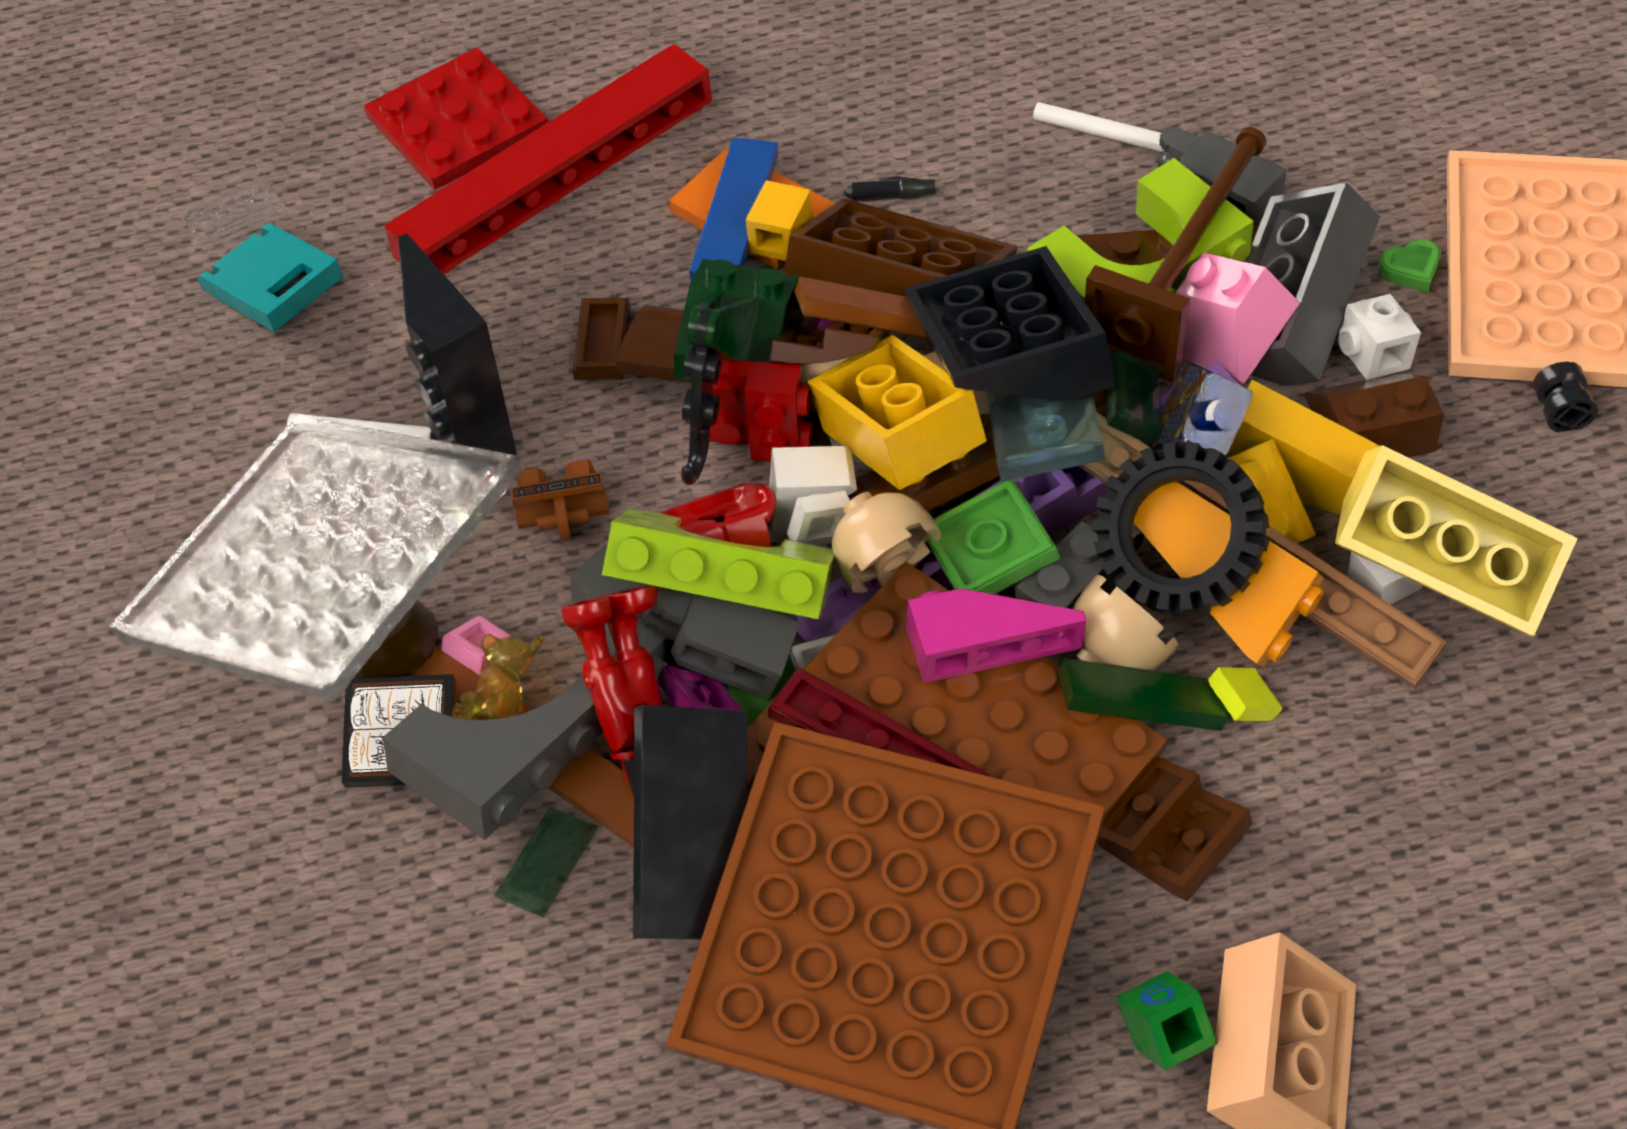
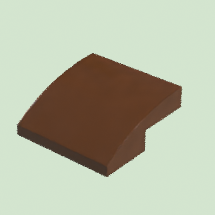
[616,305,691,383]
[770,321,890,363]
[1097,757,1253,901]

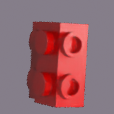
[710,359,814,462]

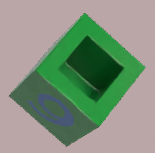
[1116,971,1217,1070]

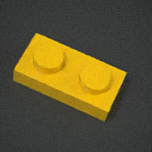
[1228,438,1316,543]

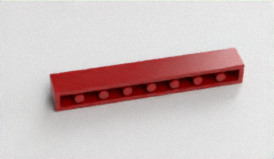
[384,44,712,274]

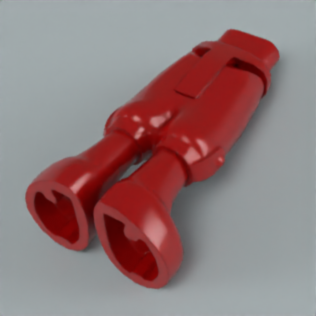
[560,585,662,782]

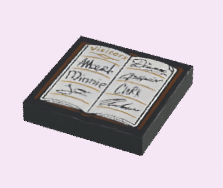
[341,674,456,788]

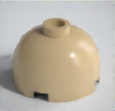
[832,492,942,593]
[1073,574,1180,671]

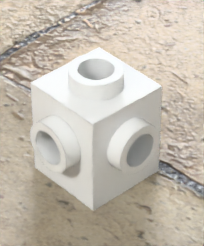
[1337,294,1421,380]

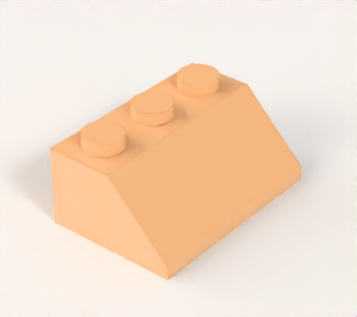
[1207,932,1357,1129]

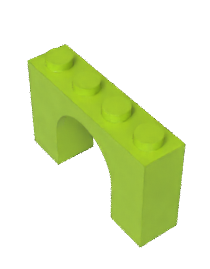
[1026,158,1254,301]
[602,508,835,620]

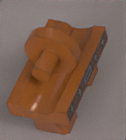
[510,459,609,542]

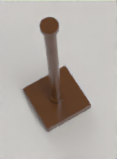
[1084,127,1267,383]

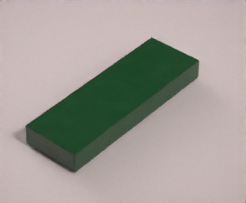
[1058,658,1229,731]

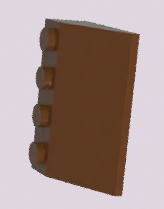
[784,198,1018,296]

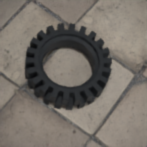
[1093,442,1269,616]

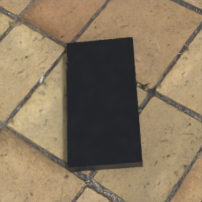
[633,705,747,940]

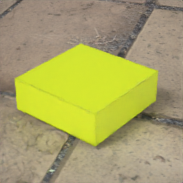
[1208,667,1283,721]

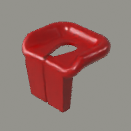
[660,482,777,547]

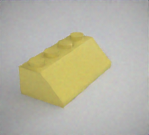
[1335,445,1578,637]

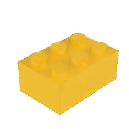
[807,335,987,490]

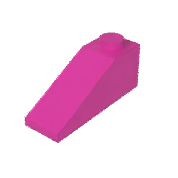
[906,589,1087,683]

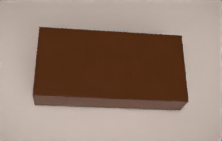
[573,298,631,380]

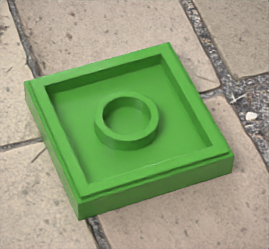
[927,477,1061,594]

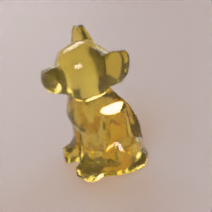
[451,634,545,720]

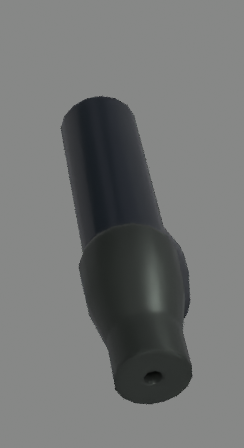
[843,176,935,201]

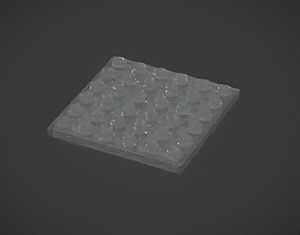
[109,414,522,701]

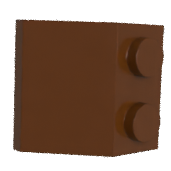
[1305,372,1444,457]

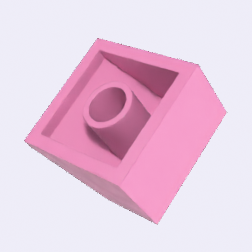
[1175,252,1300,385]

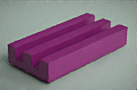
[658,666,748,720]

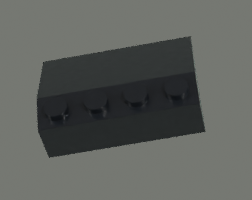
[398,233,517,483]
[903,246,1115,402]

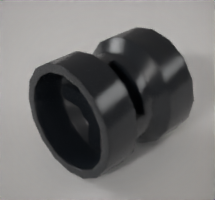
[1533,361,1598,432]

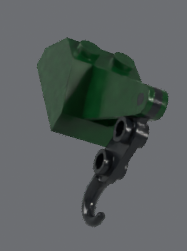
[673,259,805,485]

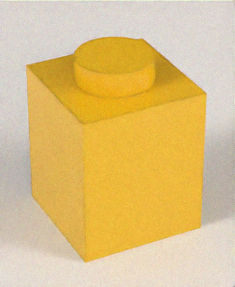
[746,180,813,261]

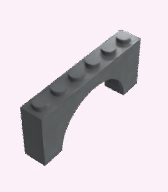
[382,545,677,840]

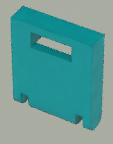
[198,222,344,332]

